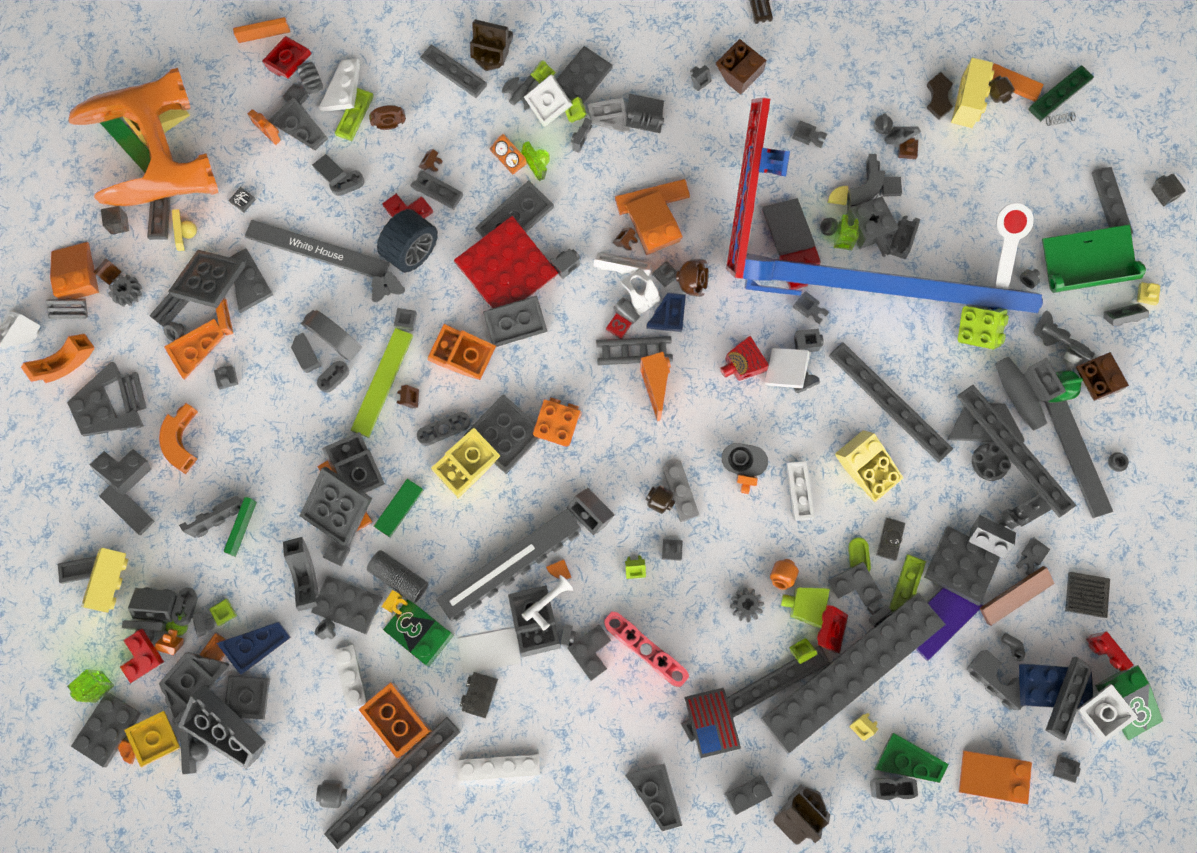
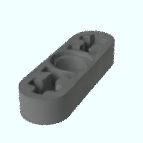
[417,412,470,446]

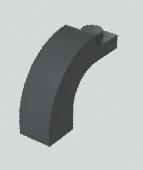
[301,310,362,361]
[283,537,319,611]

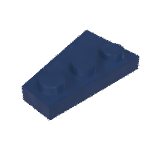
[217,621,291,675]

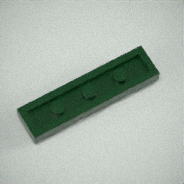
[1028,65,1094,122]

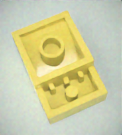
[431,428,500,498]

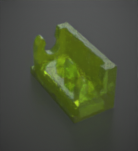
[834,214,859,251]

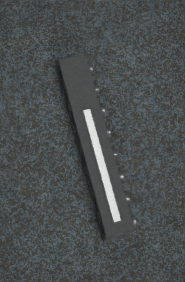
[436,509,581,621]

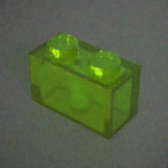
[67,669,114,703]

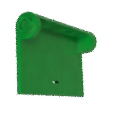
[1042,225,1146,293]

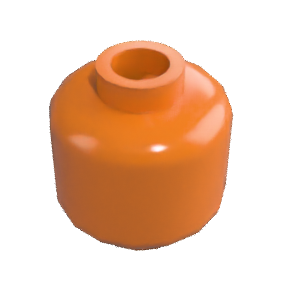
[770,559,799,590]

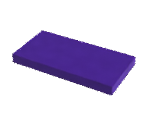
[916,588,983,661]

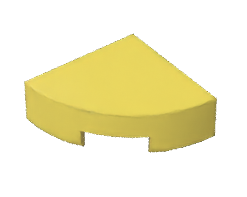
[827,186,848,205]

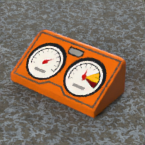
[490,134,527,175]

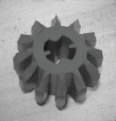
[297,62,323,94]
[109,274,142,307]
[730,588,764,622]

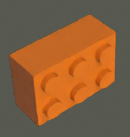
[358,682,432,758]

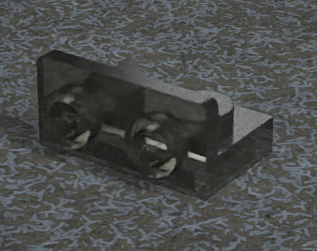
[460,672,499,719]

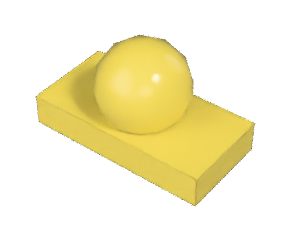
[172,209,197,251]

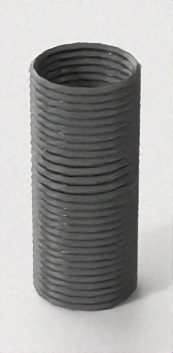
[366,550,429,603]

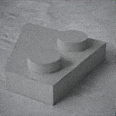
[588,98,630,133]

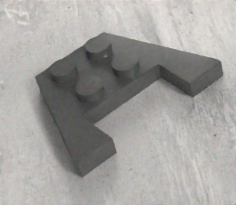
[67,362,144,437]

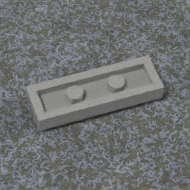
[662,461,699,522]

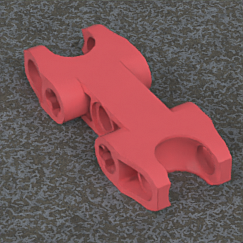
[604,612,689,687]

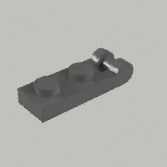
[410,170,463,210]

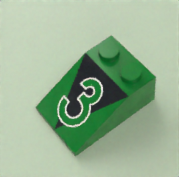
[383,599,454,667]
[1095,665,1163,740]

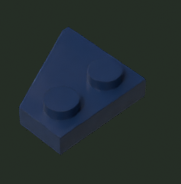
[646,293,686,332]

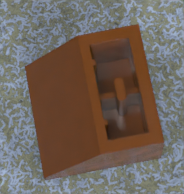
[716,39,767,95]
[1075,352,1129,401]

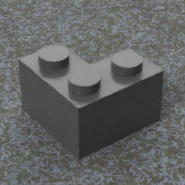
[89,449,151,496]

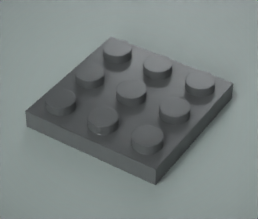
[168,250,246,308]
[464,394,540,474]
[299,467,372,548]
[924,526,1000,606]

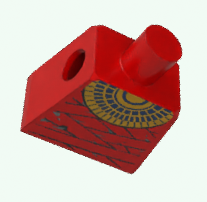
[720,336,769,381]

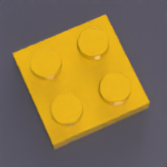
[125,711,181,768]

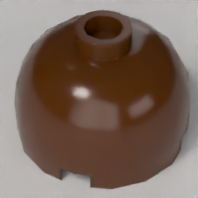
[676,259,709,297]

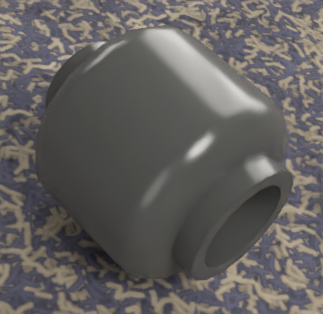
[316,780,347,808]

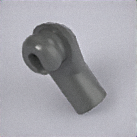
[1001,633,1025,661]

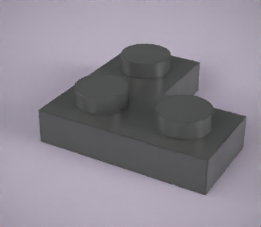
[828,561,883,606]
[567,624,611,681]

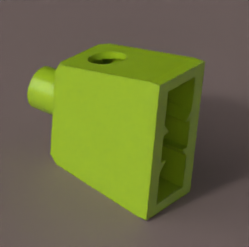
[781,587,830,628]

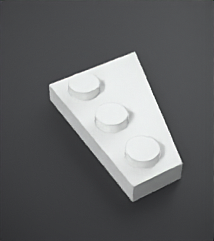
[319,58,361,112]

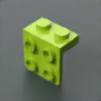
[958,306,1009,350]

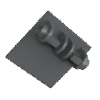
[626,94,664,133]

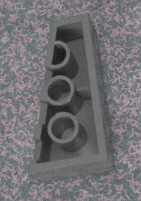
[178,685,266,769]

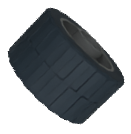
[377,209,438,273]

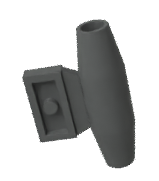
[995,357,1067,431]

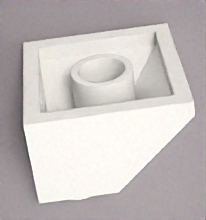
[0,311,40,348]
[1078,684,1138,742]

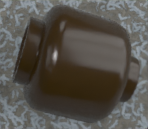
[988,75,1015,104]
[645,485,675,514]

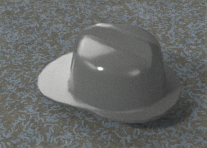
[721,443,768,476]

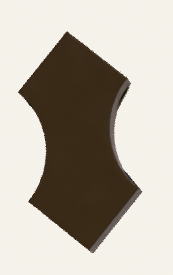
[927,72,953,120]

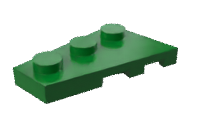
[874,733,949,783]

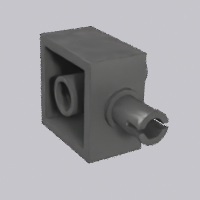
[844,196,899,257]

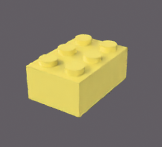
[951,58,994,128]
[81,548,128,613]

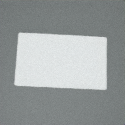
[458,628,521,674]

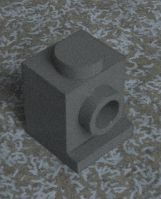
[550,248,580,279]
[794,329,824,352]

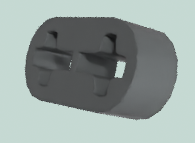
[329,170,364,196]
[317,361,349,393]
[172,588,198,626]

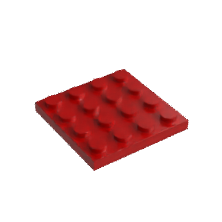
[454,216,558,309]

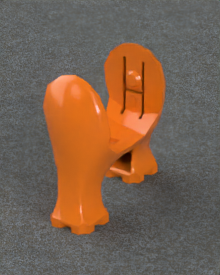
[68,68,219,206]

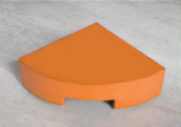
[546,560,572,580]
[118,740,135,764]

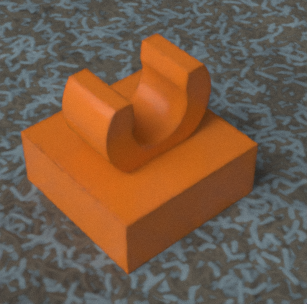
[736,474,758,494]
[155,628,184,655]

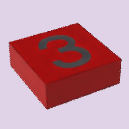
[606,313,632,339]

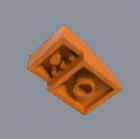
[427,324,496,380]

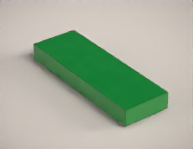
[373,479,424,538]
[224,497,257,557]

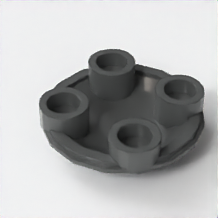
[972,443,1011,481]

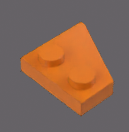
[247,109,281,145]

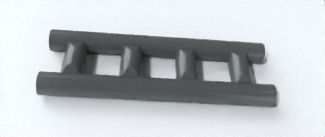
[596,336,673,365]

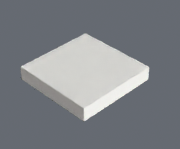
[524,75,573,127]
[765,348,810,388]

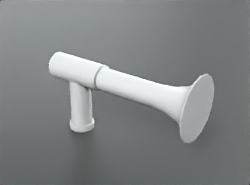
[522,575,573,631]

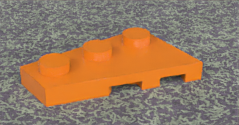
[164,319,225,380]

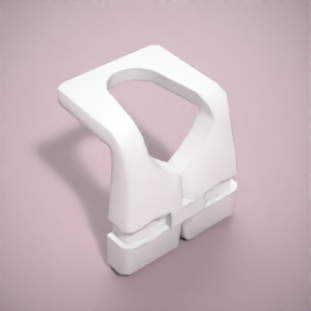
[621,269,662,315]

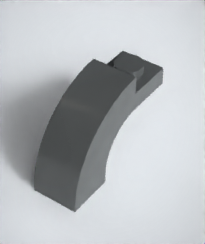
[847,154,885,210]

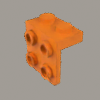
[533,397,582,447]

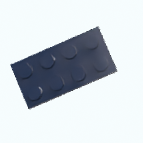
[1019,664,1093,708]

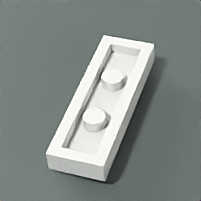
[594,253,652,276]
[786,461,815,521]
[333,645,368,709]

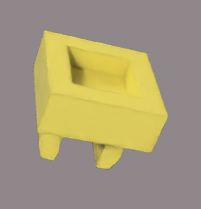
[1137,282,1160,305]
[849,713,878,741]

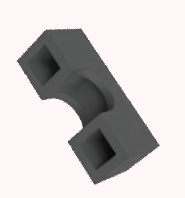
[966,650,1023,710]

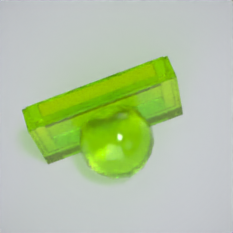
[521,141,550,181]

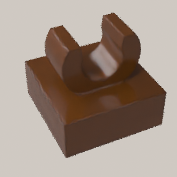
[898,138,918,160]
[419,149,443,172]
[613,227,638,251]
[93,259,122,285]
[396,385,419,409]

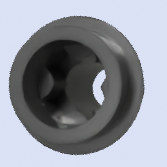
[613,297,641,324]

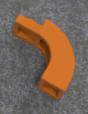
[21,334,95,383]
[159,403,198,474]

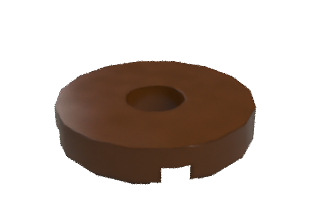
[369,105,406,130]

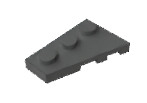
[268,97,328,151]
[230,248,273,313]
[179,496,243,538]
[625,763,683,831]

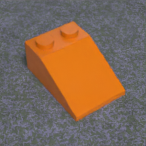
[625,191,683,255]
[50,242,99,299]
[640,352,671,421]
[959,751,1032,805]

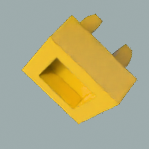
[381,590,408,615]

